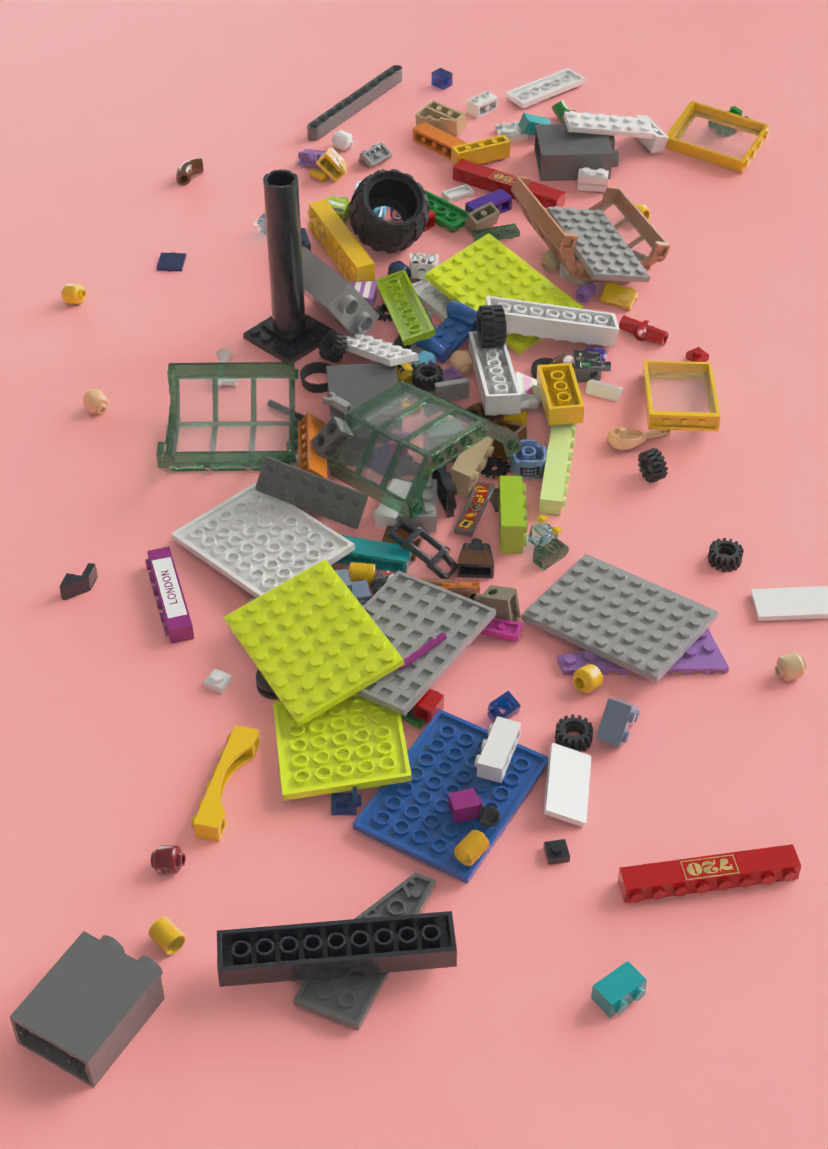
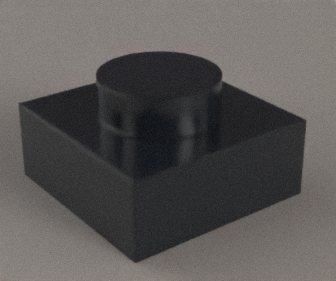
[543,839,570,865]

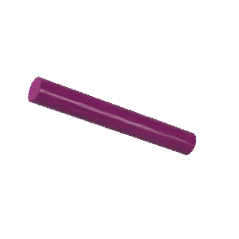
[398,632,447,671]

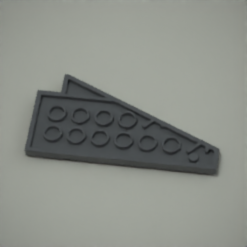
[292,872,436,1031]

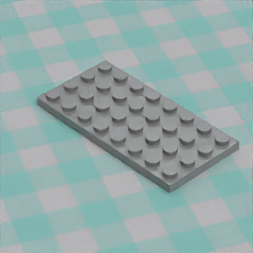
[547,206,651,283]

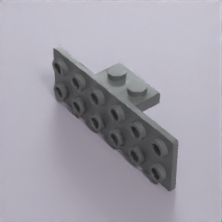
[255,456,369,529]

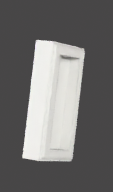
[441,184,475,203]

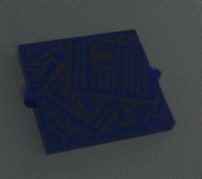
[156,252,187,272]

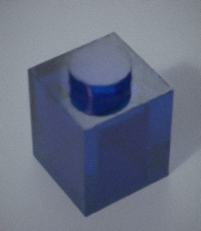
[431,67,453,90]

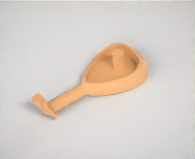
[607,427,671,450]

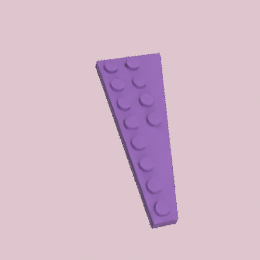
[557,628,729,675]

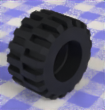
[477,305,507,349]

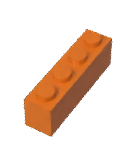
[413,122,467,160]

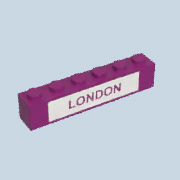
[145,546,194,644]

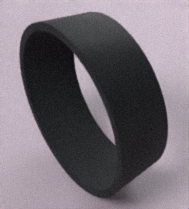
[300,362,333,393]

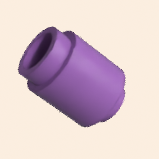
[575,282,597,303]

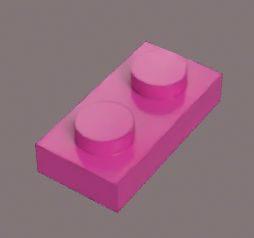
[480,617,523,642]

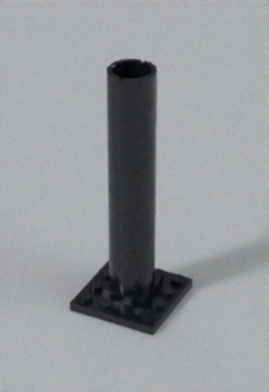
[243,169,335,366]

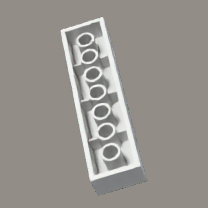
[484,296,620,347]
[468,332,521,416]

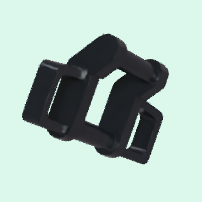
[387,520,458,579]

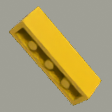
[451,135,511,165]

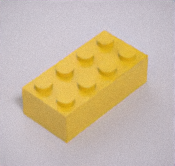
[536,363,585,426]

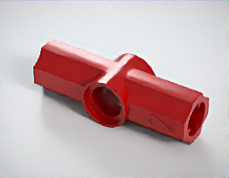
[619,315,669,346]

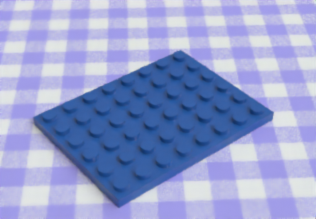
[353,709,549,884]

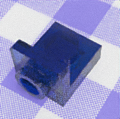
[331,786,362,816]

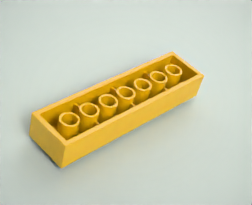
[307,199,375,283]

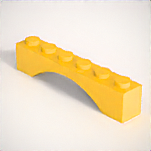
[191,725,260,842]

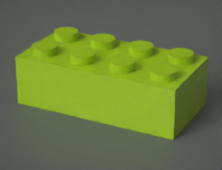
[498,476,528,554]

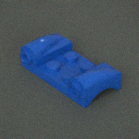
[415,301,477,364]

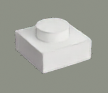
[204,668,232,694]

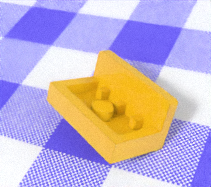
[600,283,638,310]

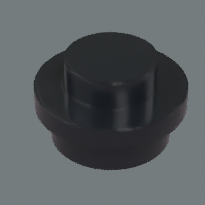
[478,805,500,828]

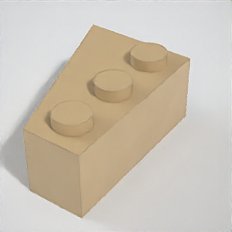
[450,431,494,499]

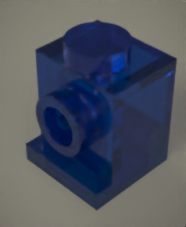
[487,690,521,722]

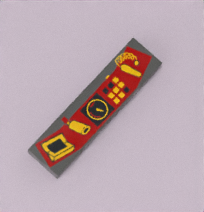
[454,481,495,537]

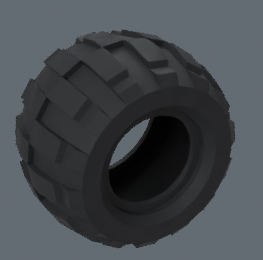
[349,169,429,253]

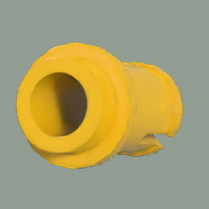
[309,167,329,182]

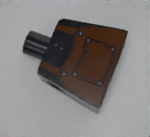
[457,538,494,579]

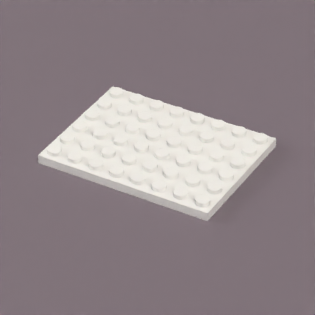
[171,482,355,598]

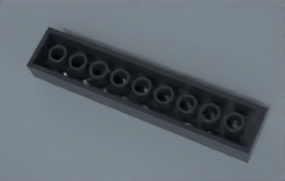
[217,911,457,987]

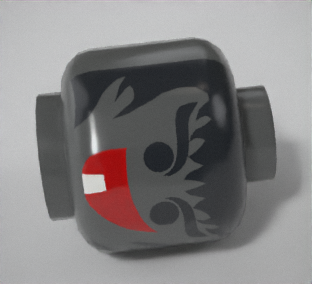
[370,570,394,595]

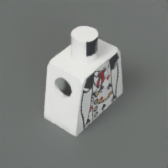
[409,253,439,280]

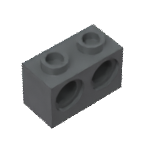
[311,416,354,460]

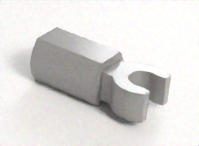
[323,392,353,416]

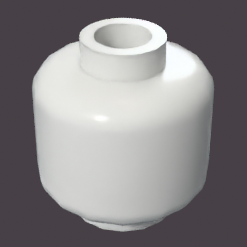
[332,130,354,151]

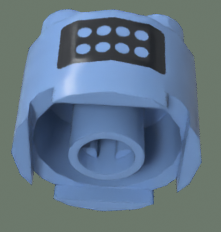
[510,439,547,479]

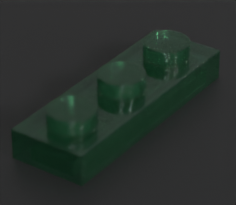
[471,223,520,242]

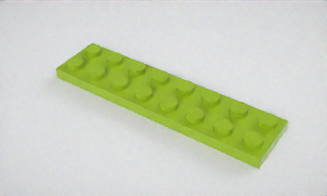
[375,270,436,346]

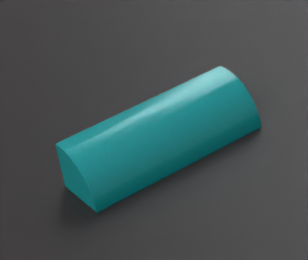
[335,535,411,574]

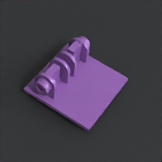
[297,149,325,168]

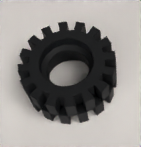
[319,330,348,363]
[412,362,443,392]
[638,448,668,483]
[708,538,744,572]
[555,714,594,752]

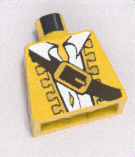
[316,147,346,182]

